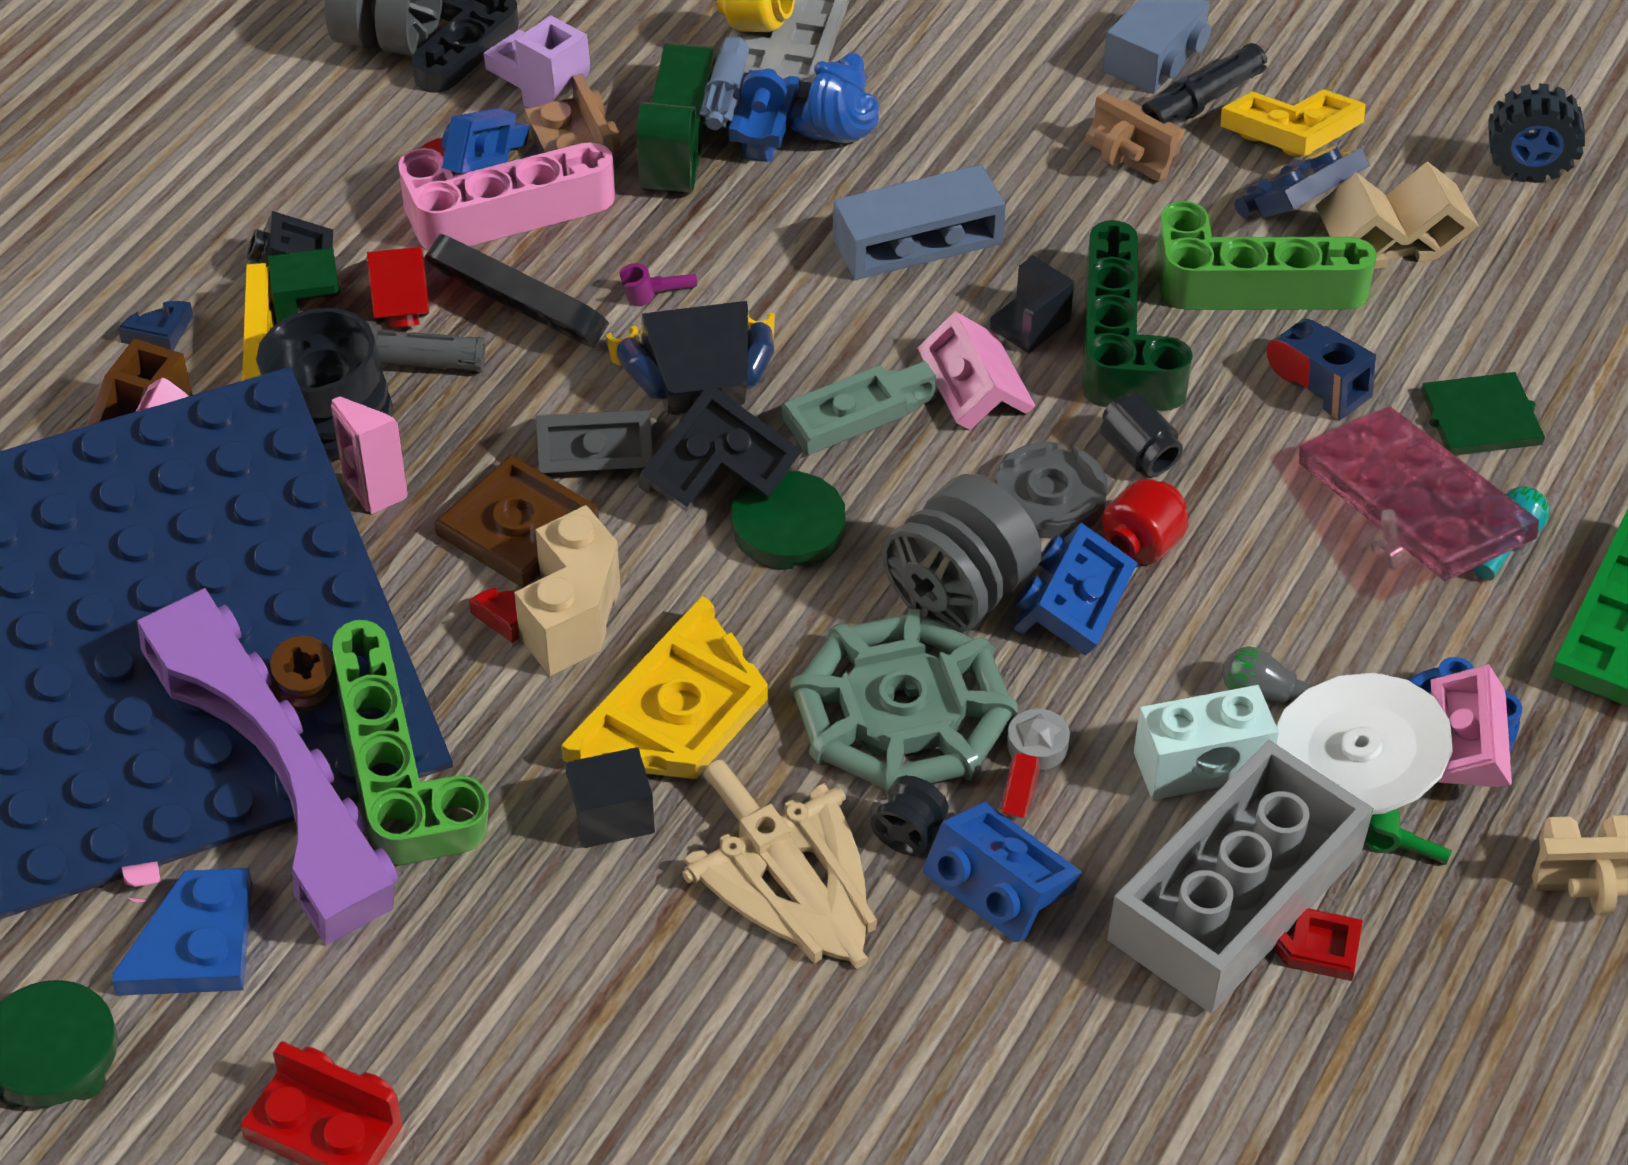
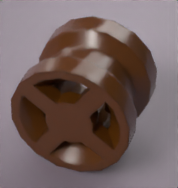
[270,635,335,713]

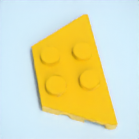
[561,596,768,779]

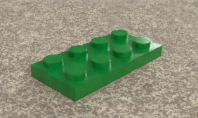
[1550,509,1628,706]

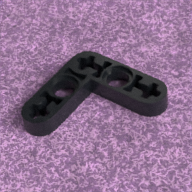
[412,0,519,93]

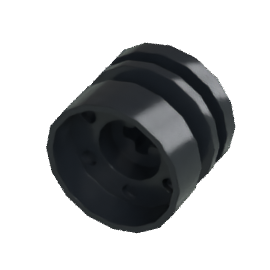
[256,308,393,459]

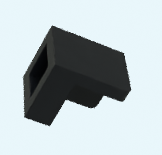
[990,255,1074,354]
[566,747,655,848]

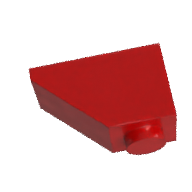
[367,246,430,328]

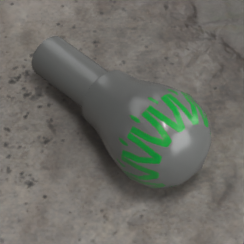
[1222,646,1314,704]

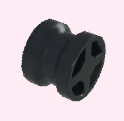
[871,775,949,856]

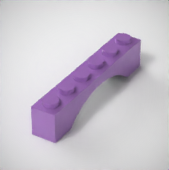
[137,588,398,946]

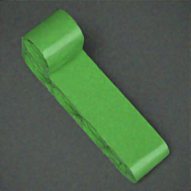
[1156,201,1377,310]
[332,620,489,865]

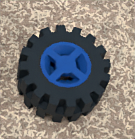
[1488,83,1585,183]

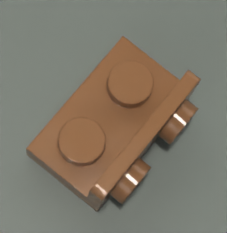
[525,74,621,175]

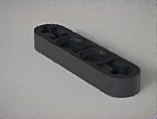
[425,234,609,348]

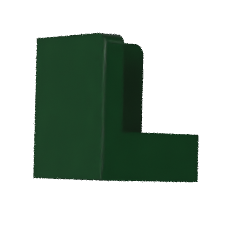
[268,248,340,324]

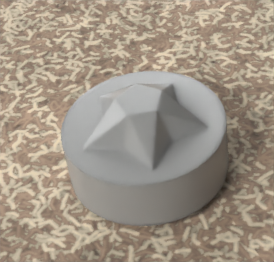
[1007,708,1070,770]

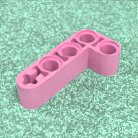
[398,142,615,250]

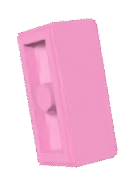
[331,396,408,514]
[1431,664,1512,787]

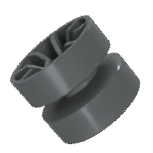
[325,0,443,56]

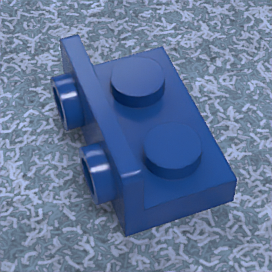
[1012,523,1138,656]
[923,802,1082,942]

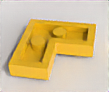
[1220,89,1366,157]

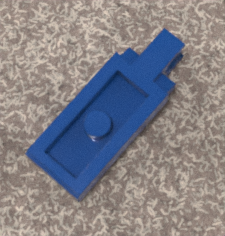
[442,108,530,174]

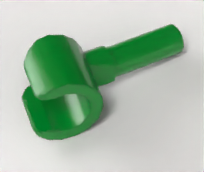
[1365,809,1452,865]

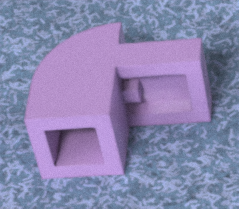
[484,15,590,108]

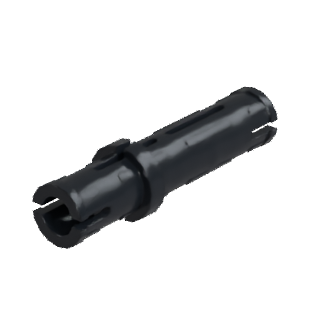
[1141,43,1267,124]

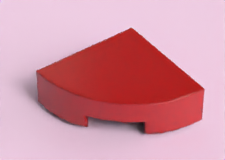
[469,588,519,643]
[1000,753,1040,819]

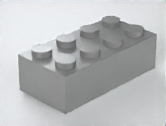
[1107,740,1374,1014]

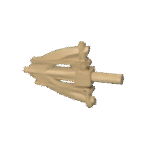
[682,760,877,969]

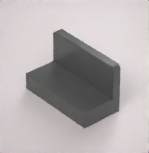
[536,409,653,473]

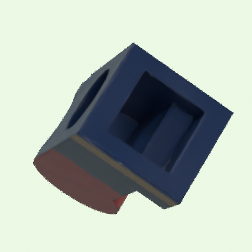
[1266,319,1376,421]

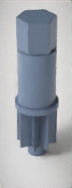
[699,37,750,130]

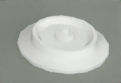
[1276,673,1453,815]

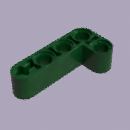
[637,43,717,193]
[1082,220,1193,411]

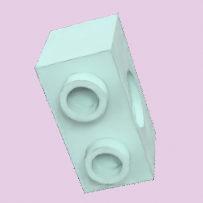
[1133,685,1279,800]

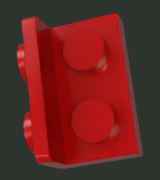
[240,1041,403,1165]

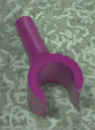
[619,263,697,306]

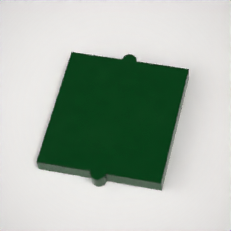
[1421,372,1545,456]

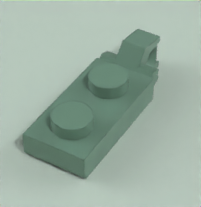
[782,361,936,455]

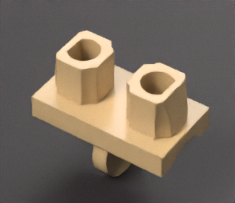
[1532,815,1628,915]

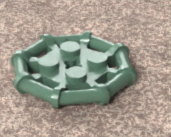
[789,609,1018,795]

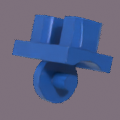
[729,69,799,162]

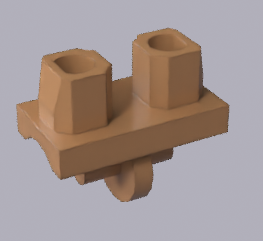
[1084,93,1184,182]

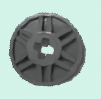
[882,474,1042,633]

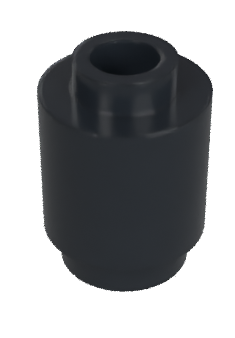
[1100,394,1183,477]

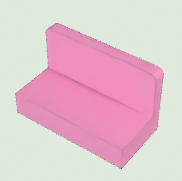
[917,311,1035,430]

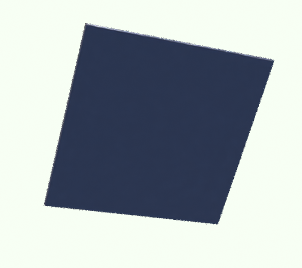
[0,367,453,919]

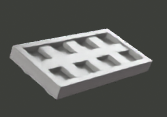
[729,0,850,98]

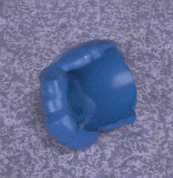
[788,53,879,143]

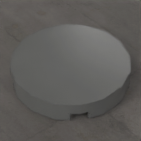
[994,442,1107,539]

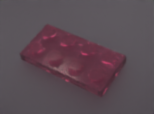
[1299,406,1539,582]

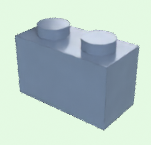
[1103,0,1211,94]

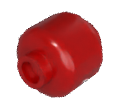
[1102,479,1189,565]

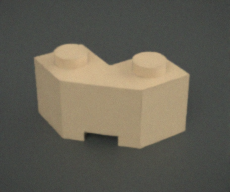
[1315,161,1479,269]
[514,505,620,677]

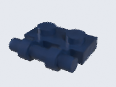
[1235,146,1370,218]

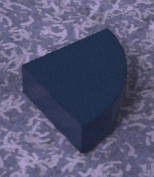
[118,301,193,350]

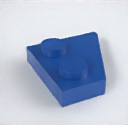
[112,868,252,996]

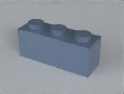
[833,164,1006,280]

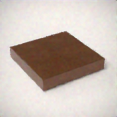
[434,455,599,588]

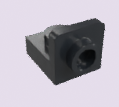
[247,211,333,267]

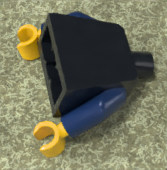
[606,301,775,415]

